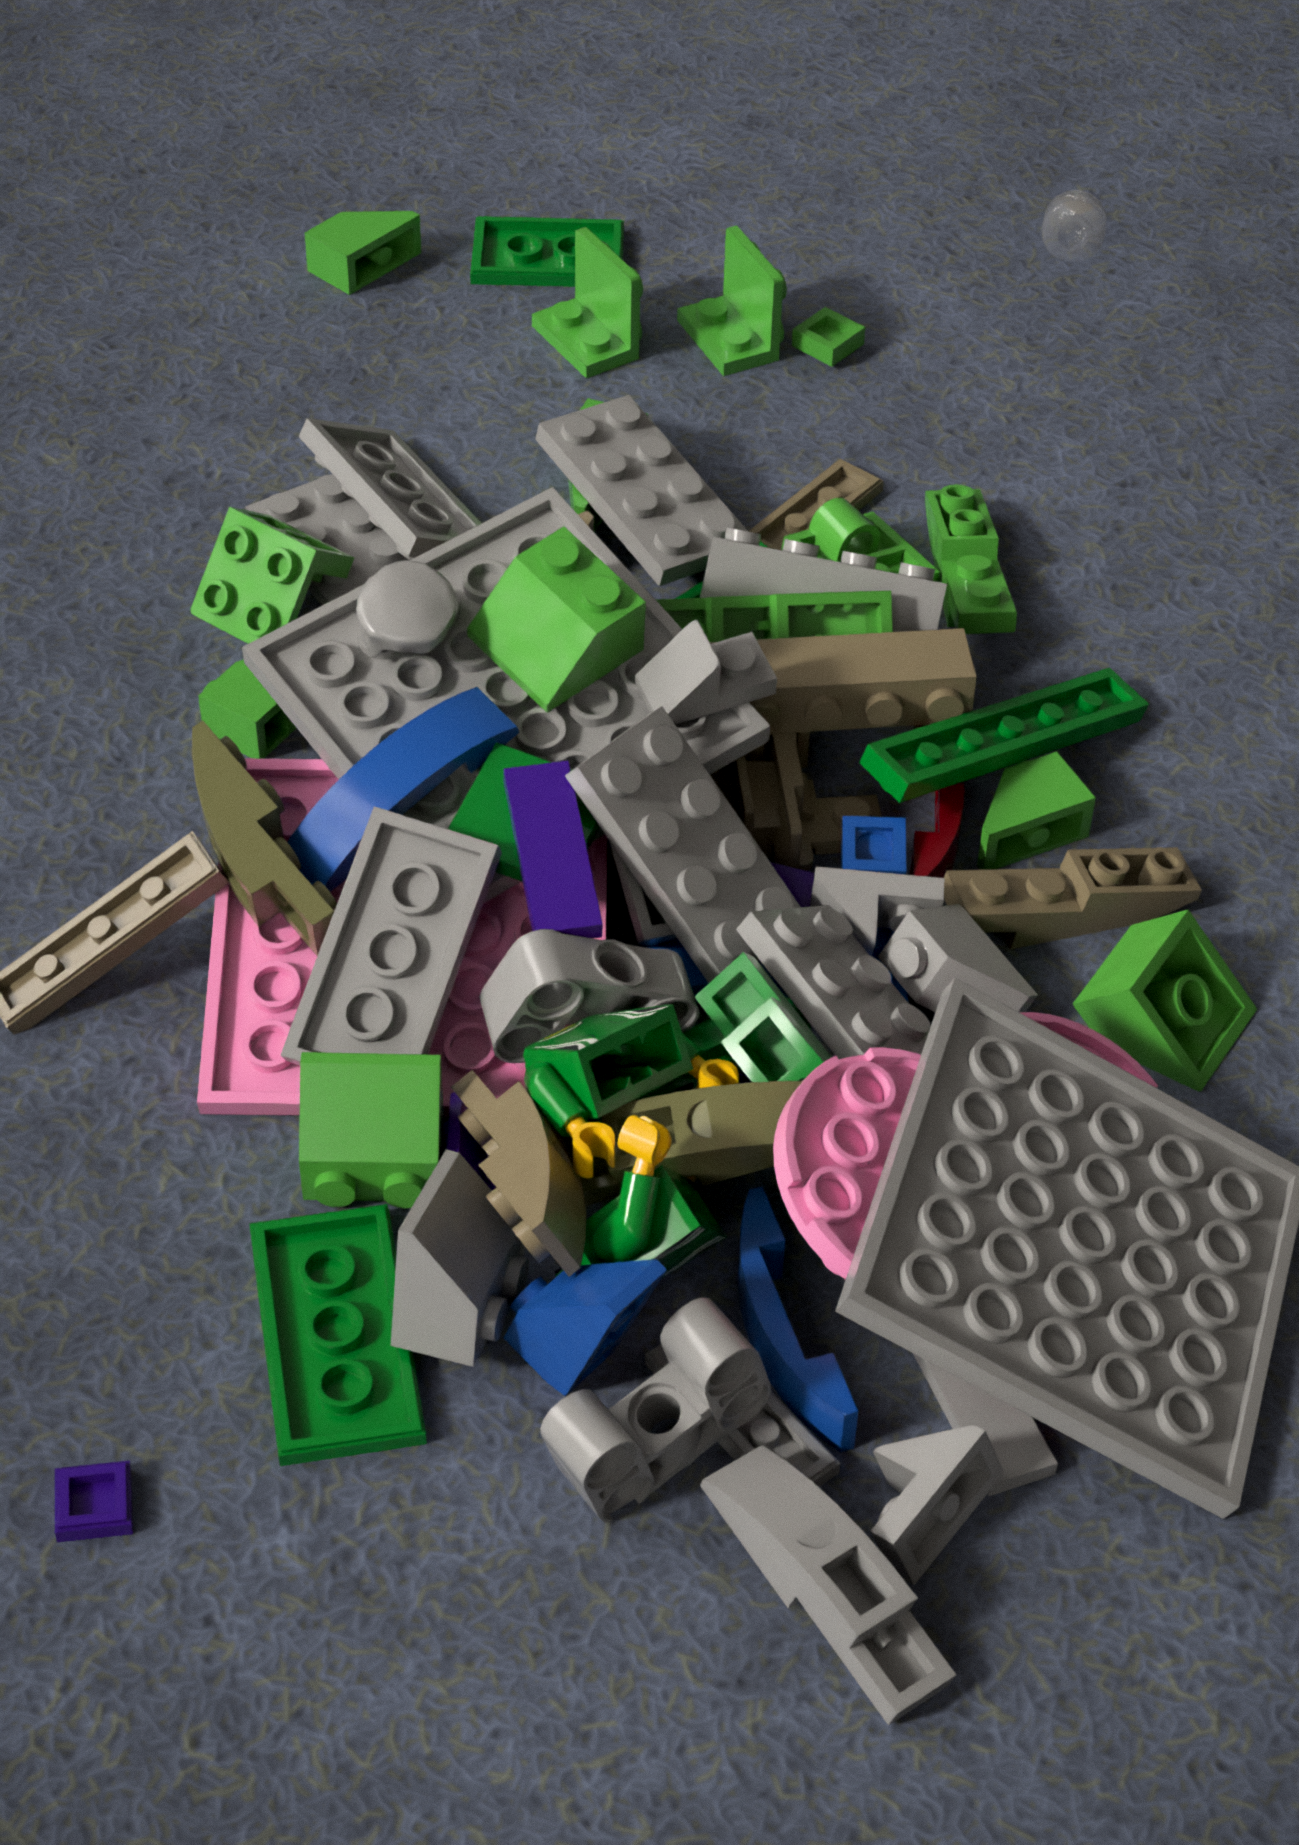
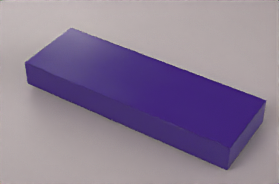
[503,761,603,938]

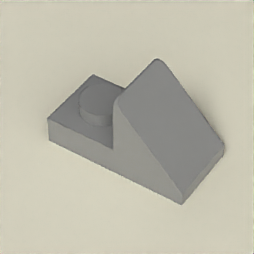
[635,620,777,725]
[810,866,945,957]
[871,1424,1004,1585]

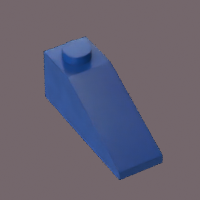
[503,1259,667,1396]

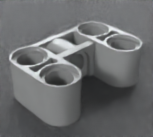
[479,929,699,1063]
[540,1297,771,1523]

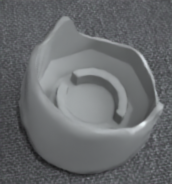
[356,561,456,658]

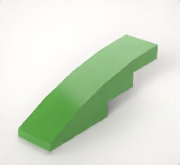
[655,590,893,642]

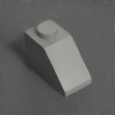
[878,904,1038,1013]

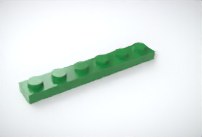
[859,667,1149,803]

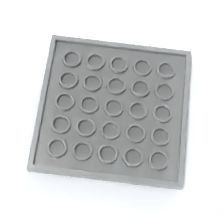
[242,487,770,903]
[835,978,1299,1519]

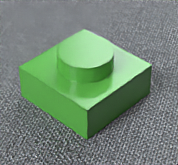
[792,307,866,367]

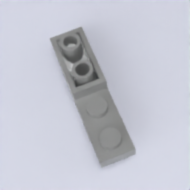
[700,1445,956,1725]

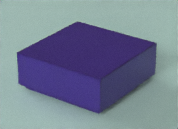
[54,1460,133,1543]

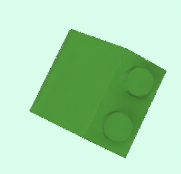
[467,526,646,713]
[1073,909,1257,1092]
[299,1052,445,1209]

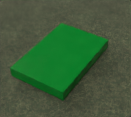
[470,216,624,287]

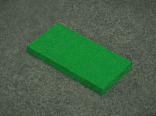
[249,1204,427,1466]

